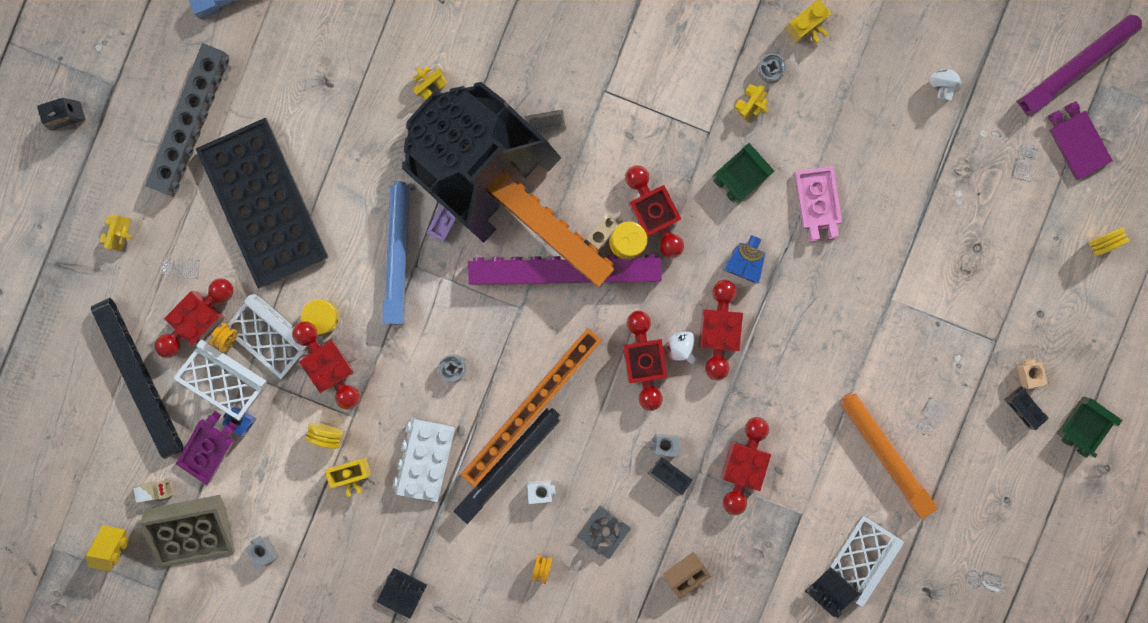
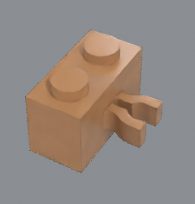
[663,552,711,599]

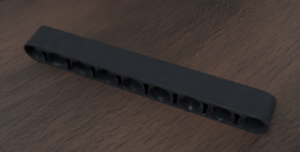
[91,298,184,459]

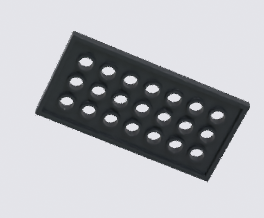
[196,117,329,289]

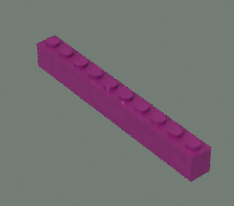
[468,254,662,285]

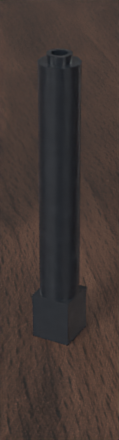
[453,408,561,524]

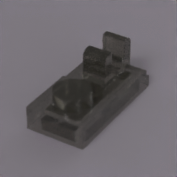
[525,110,566,134]

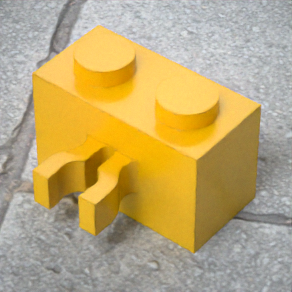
[785,0,831,44]
[325,456,372,497]
[86,525,128,572]

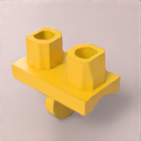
[412,66,447,101]
[734,84,769,122]
[99,214,133,252]

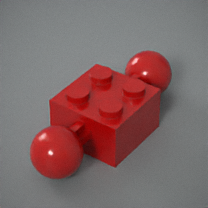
[625,165,684,258]
[155,278,234,358]
[699,280,743,381]
[623,311,668,411]
[292,321,360,410]
[721,417,771,515]

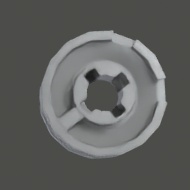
[758,53,786,83]
[438,355,466,382]

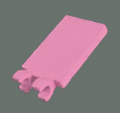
[794,166,842,242]

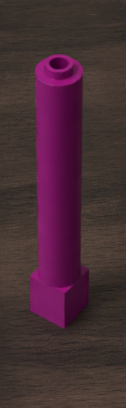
[1016,14,1142,116]

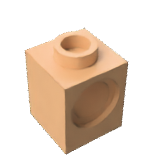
[1016,359,1048,389]

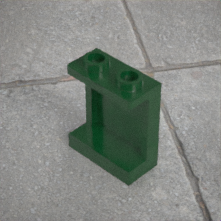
[712,143,774,204]
[1057,397,1123,458]

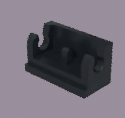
[1004,386,1049,430]
[647,457,693,496]

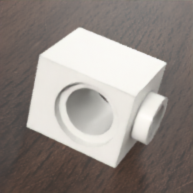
[527,480,556,504]

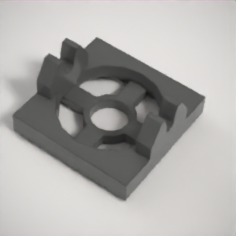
[578,505,631,559]

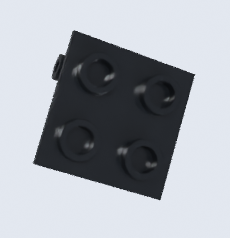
[376,567,427,619]
[805,567,860,618]

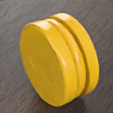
[609,221,647,260]
[1088,227,1130,256]
[301,299,339,335]
[305,423,344,449]

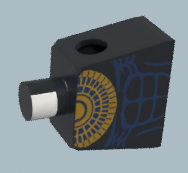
[37,98,86,131]

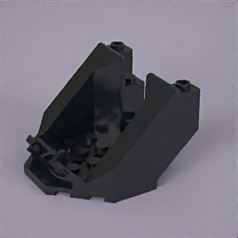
[402,82,561,243]

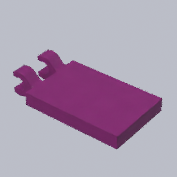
[1048,101,1113,180]
[176,411,237,485]

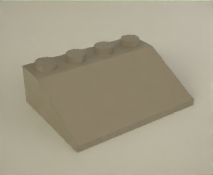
[140,495,235,568]

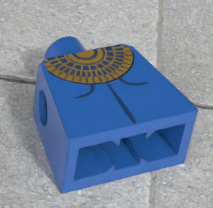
[722,235,765,284]

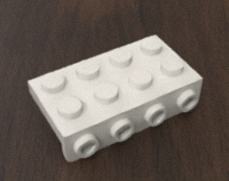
[392,417,455,502]

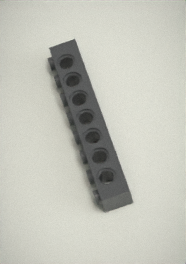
[145,43,229,196]

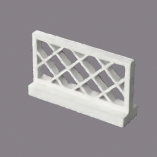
[228,294,308,379]
[173,340,267,421]
[829,516,904,607]

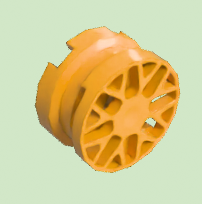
[208,322,238,353]
[531,554,553,584]

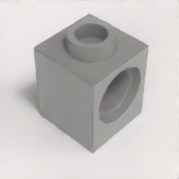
[651,434,680,457]
[246,536,278,569]

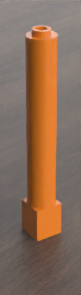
[840,393,938,519]

